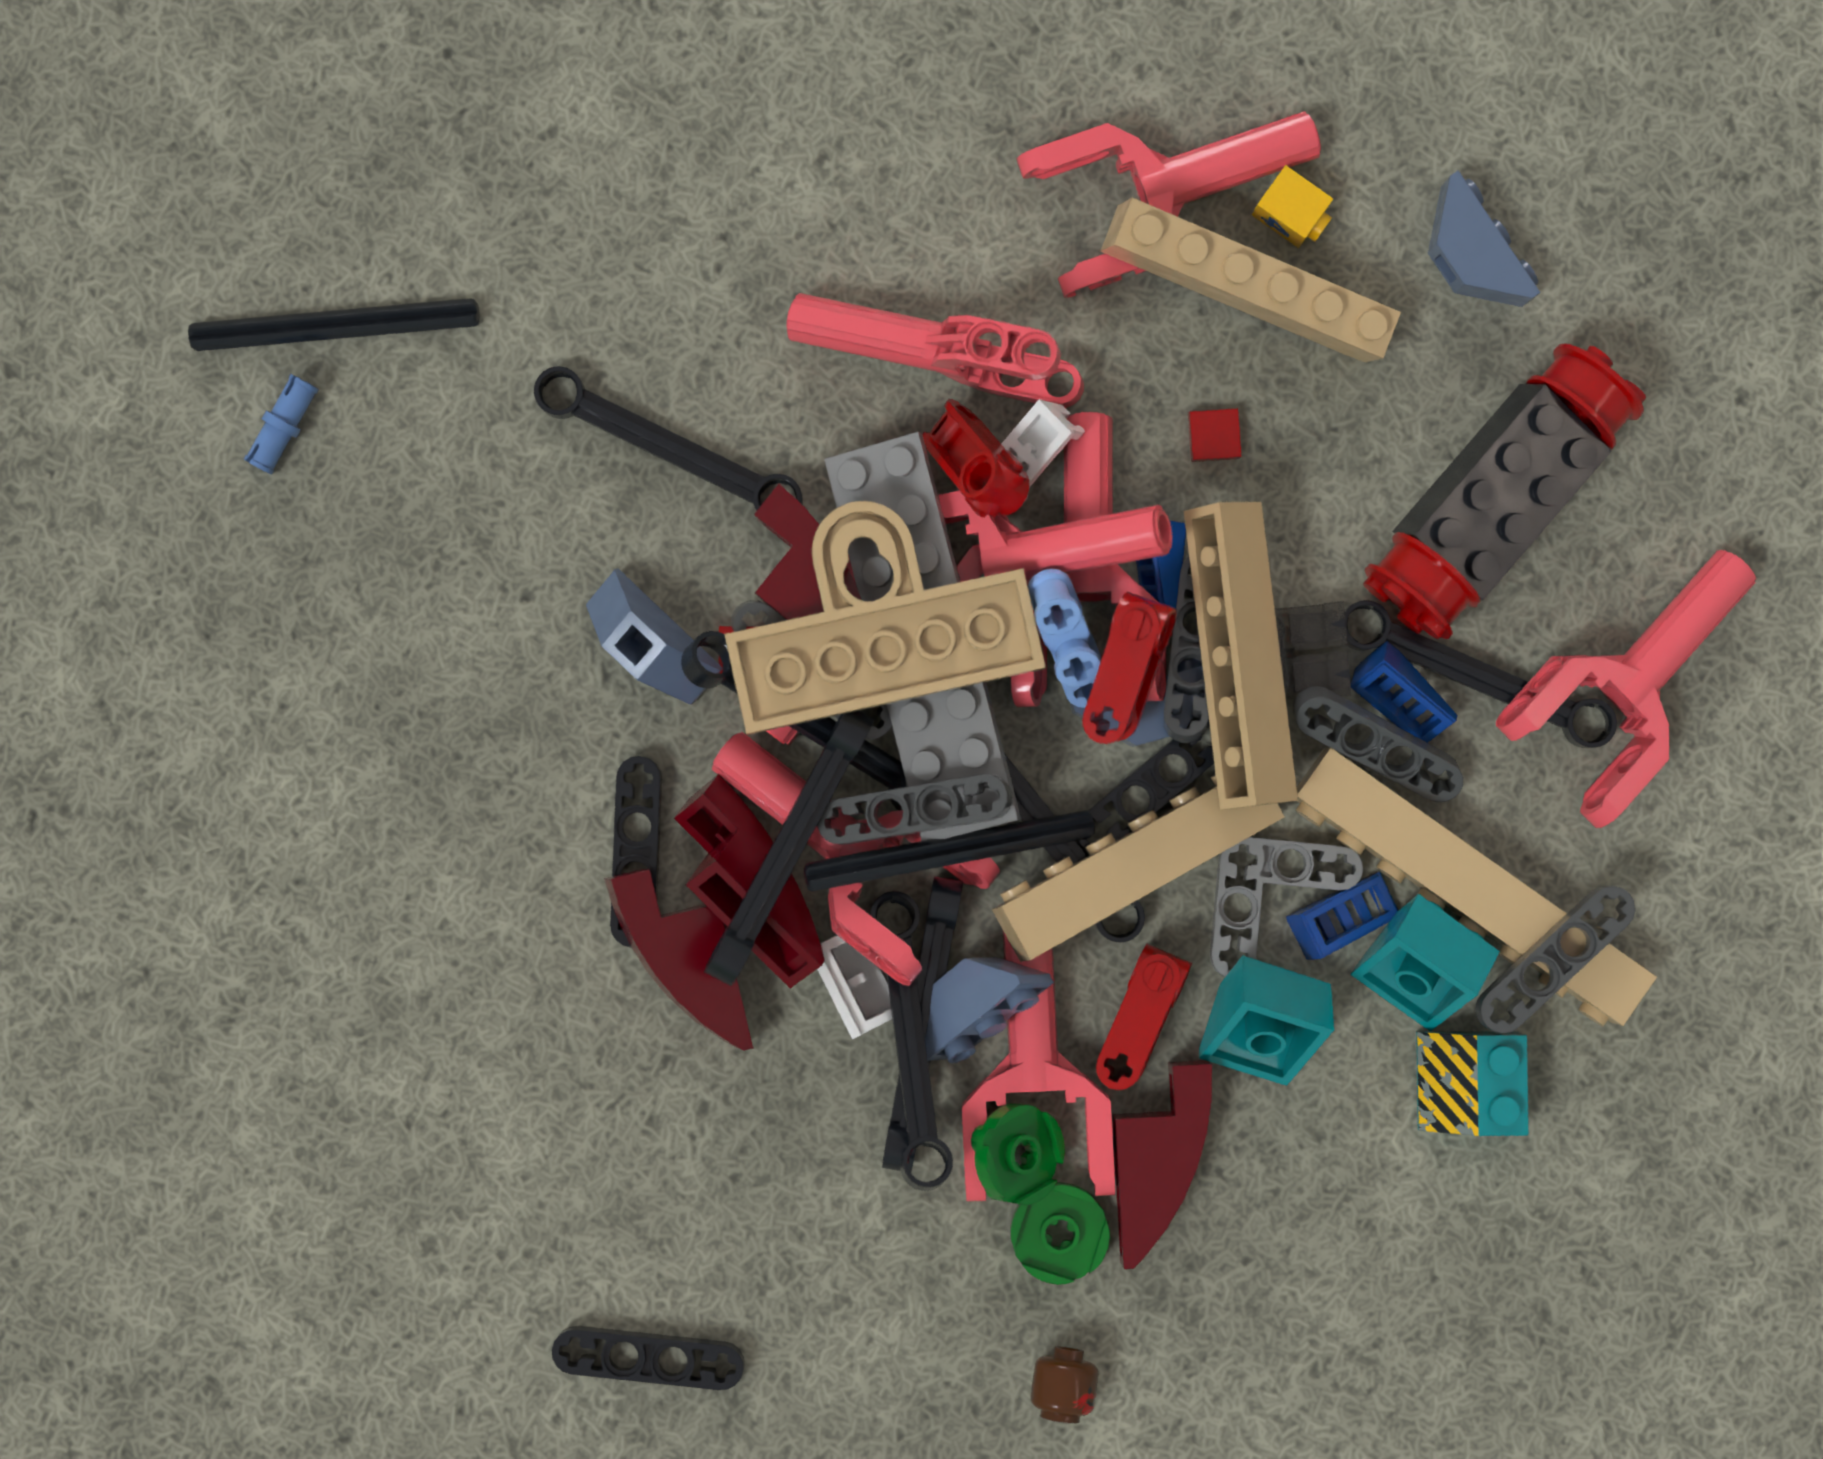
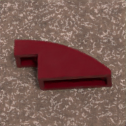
[754,484,863,620]
[674,774,825,989]
[604,869,753,1051]
[1112,1060,1212,1270]

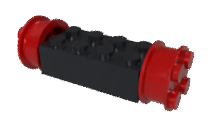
[1363,343,1646,639]

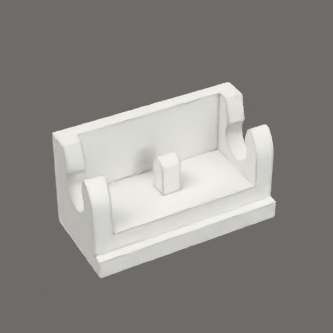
[1001,399,1085,504]
[817,935,892,1040]

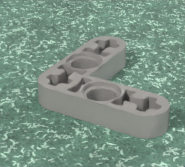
[1210,837,1363,977]

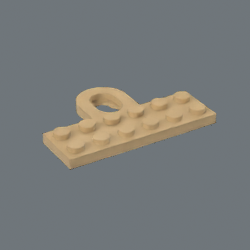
[724,501,1046,735]

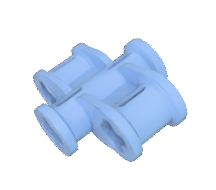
[1028,569,1101,708]

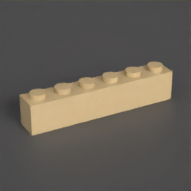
[1100,197,1401,362]
[1184,502,1298,810]
[992,774,1285,962]

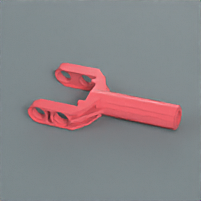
[1016,111,1321,298]
[787,293,1084,408]
[1011,412,1166,707]
[938,490,1172,585]
[1496,550,1757,828]
[712,732,1000,986]
[962,931,1115,1202]

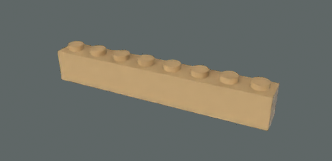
[1296,748,1657,1027]

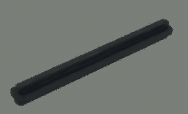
[188,298,480,351]
[804,810,1095,891]

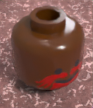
[1030,1346,1099,1424]

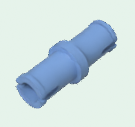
[244,374,319,474]

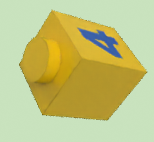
[1252,165,1333,248]

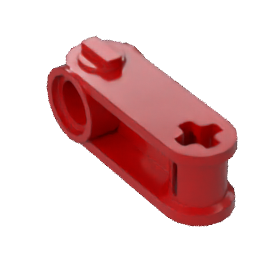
[922,399,1030,518]
[1082,592,1177,744]
[1096,943,1192,1090]

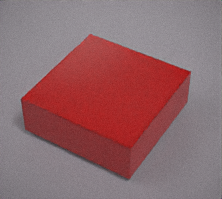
[1188,408,1242,462]

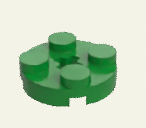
[971,1103,1065,1205]
[1010,1182,1110,1285]

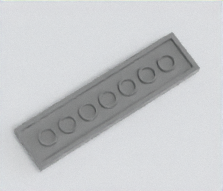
[824,432,1021,841]

